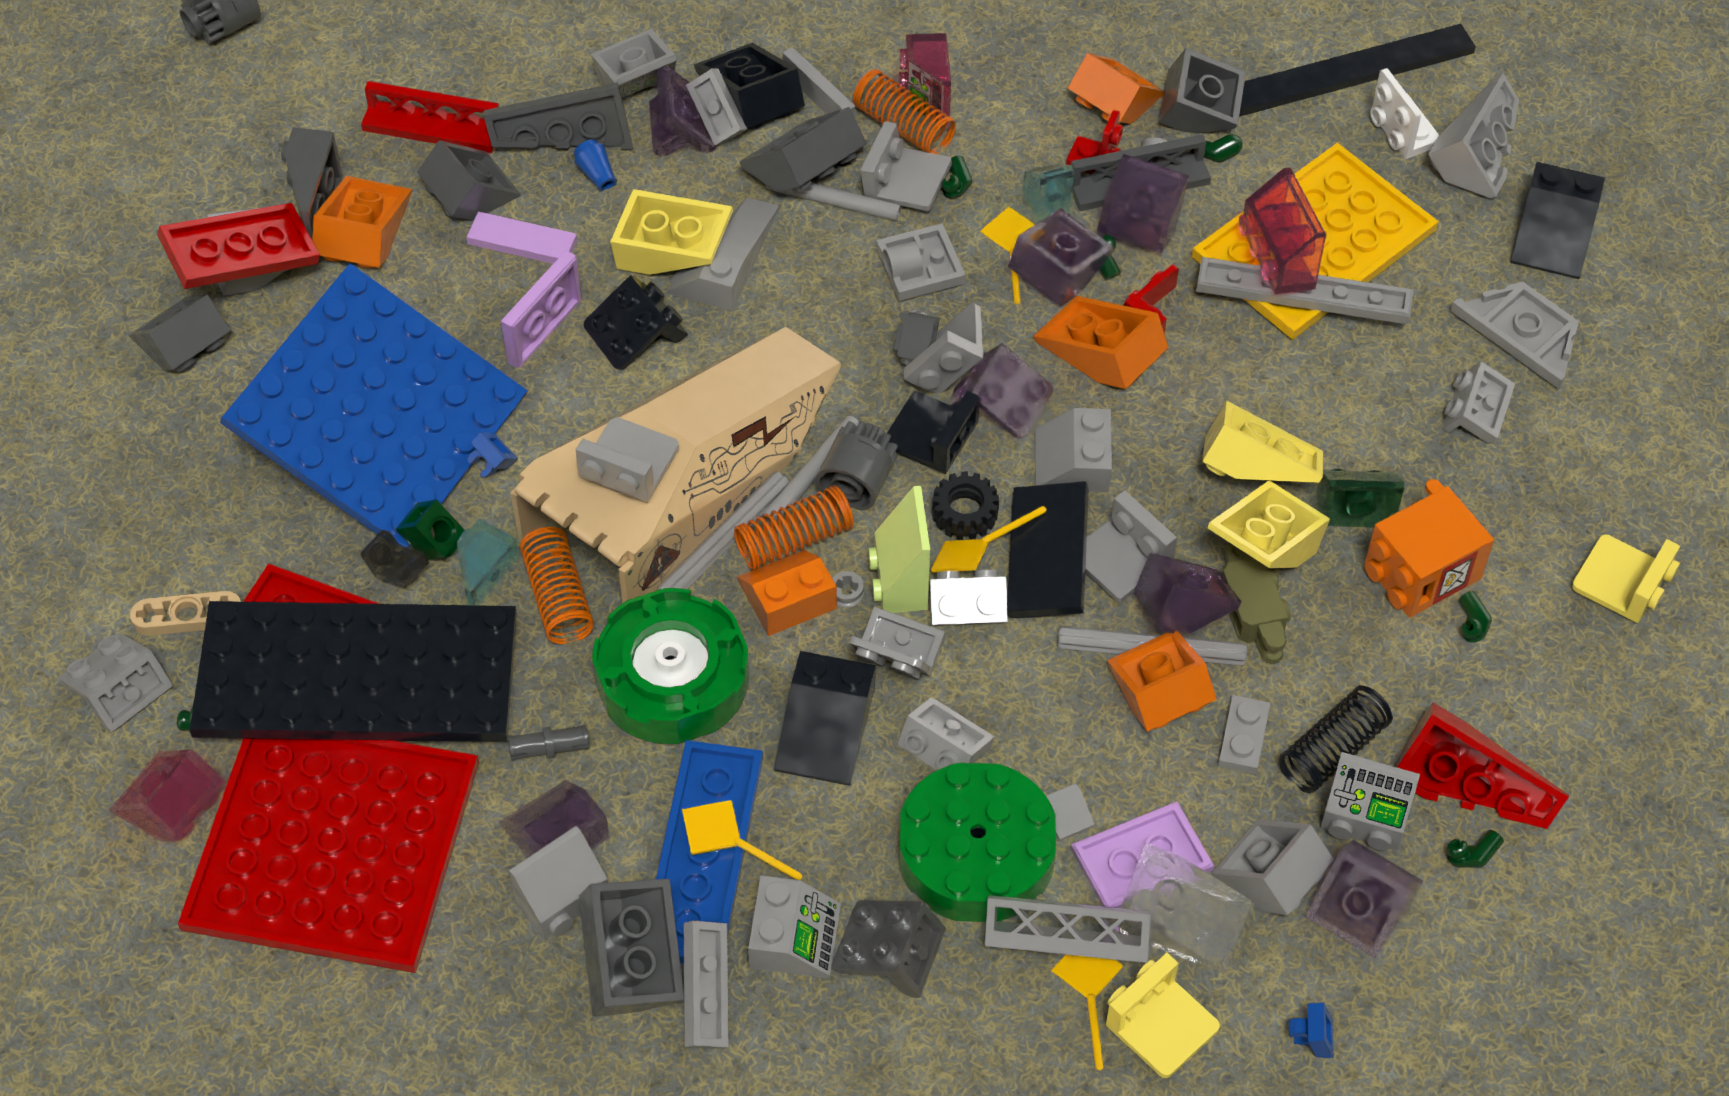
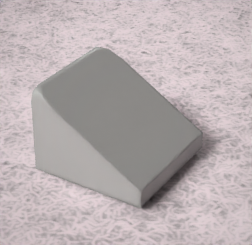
[1046,783,1095,842]

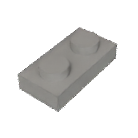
[686,69,747,146]
[1218,695,1270,774]

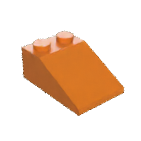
[312,176,412,268]
[1034,296,1169,389]

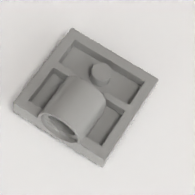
[876,223,966,301]

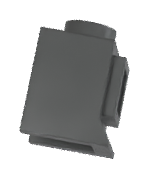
[893,311,940,365]

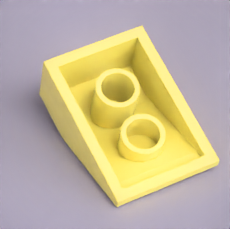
[610,189,733,275]
[1202,401,1323,483]
[1208,480,1330,568]

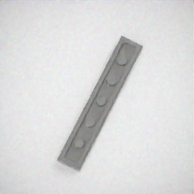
[1196,257,1413,324]

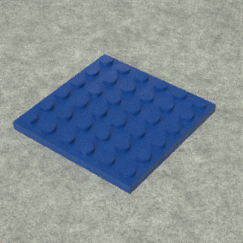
[220,263,528,552]

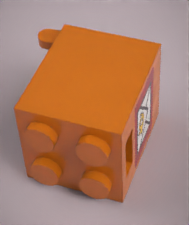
[1364,479,1494,618]

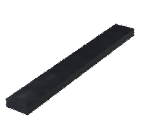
[1239,24,1476,117]

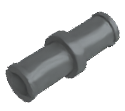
[508,725,589,761]

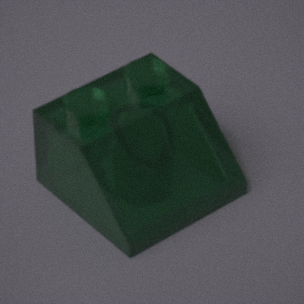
[1317,469,1404,528]

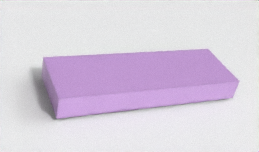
[466,211,578,264]

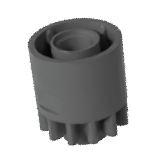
[179,0,261,45]
[816,421,898,510]

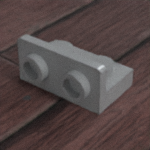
[1442,361,1515,444]
[898,697,995,770]

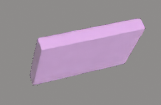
[501,250,581,368]
[1071,801,1214,908]

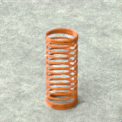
[853,69,956,154]
[734,485,854,570]
[519,527,594,645]

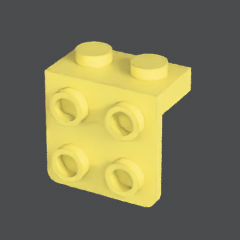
[1572,535,1680,623]
[1106,953,1220,1078]

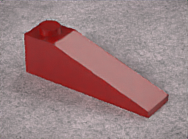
[1395,702,1569,829]

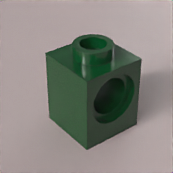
[395,499,465,560]

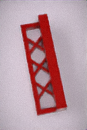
[361,81,499,154]

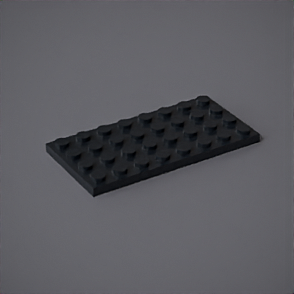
[190,601,517,742]

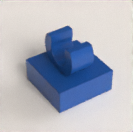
[467,432,518,477]
[1289,1002,1334,1058]

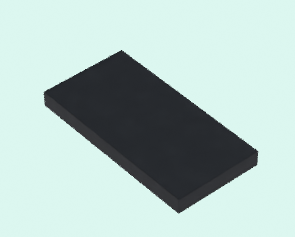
[1007,481,1089,618]

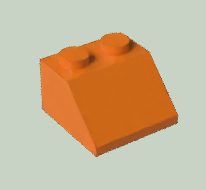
[1068,53,1164,125]
[737,550,837,636]
[1107,629,1217,732]

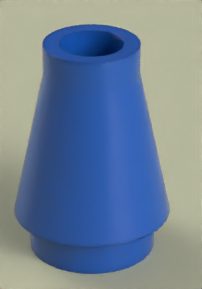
[574,139,617,192]

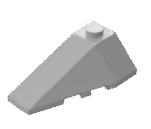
[1428,73,1519,198]
[667,197,779,311]

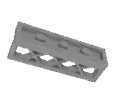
[985,895,1154,963]

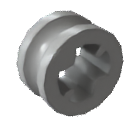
[832,571,864,608]

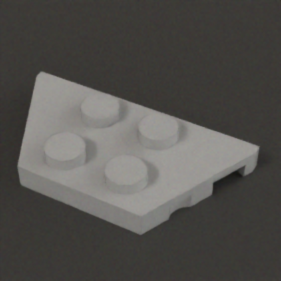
[1450,282,1579,389]

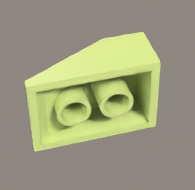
[868,486,930,613]

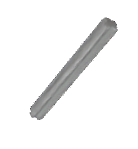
[657,472,789,590]
[1058,626,1247,665]

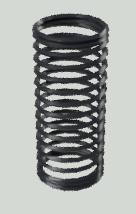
[1279,685,1393,793]

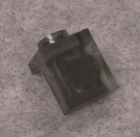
[361,529,430,589]

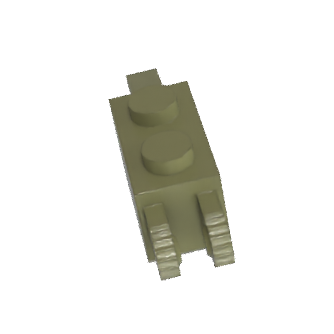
[1220,543,1291,665]

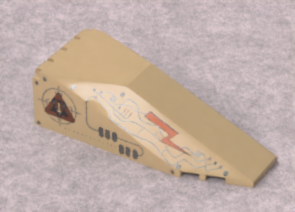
[510,327,841,603]

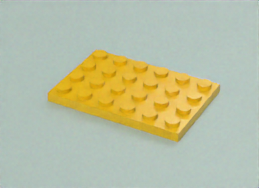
[1192,142,1439,340]

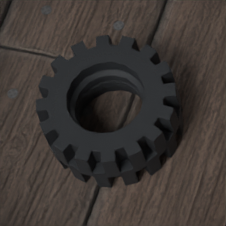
[932,471,999,540]

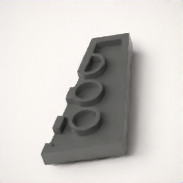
[484,82,633,150]

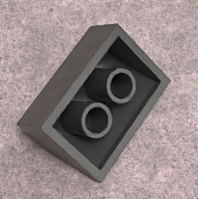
[739,107,867,193]
[579,879,684,1016]

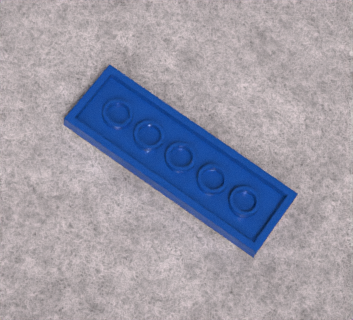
[656,740,763,964]

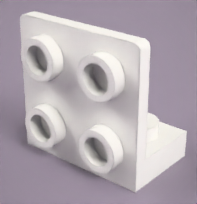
[1370,68,1439,159]

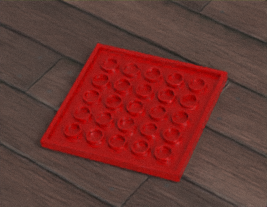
[178,738,479,973]

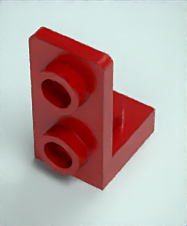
[1066,110,1124,174]
[1124,264,1179,335]

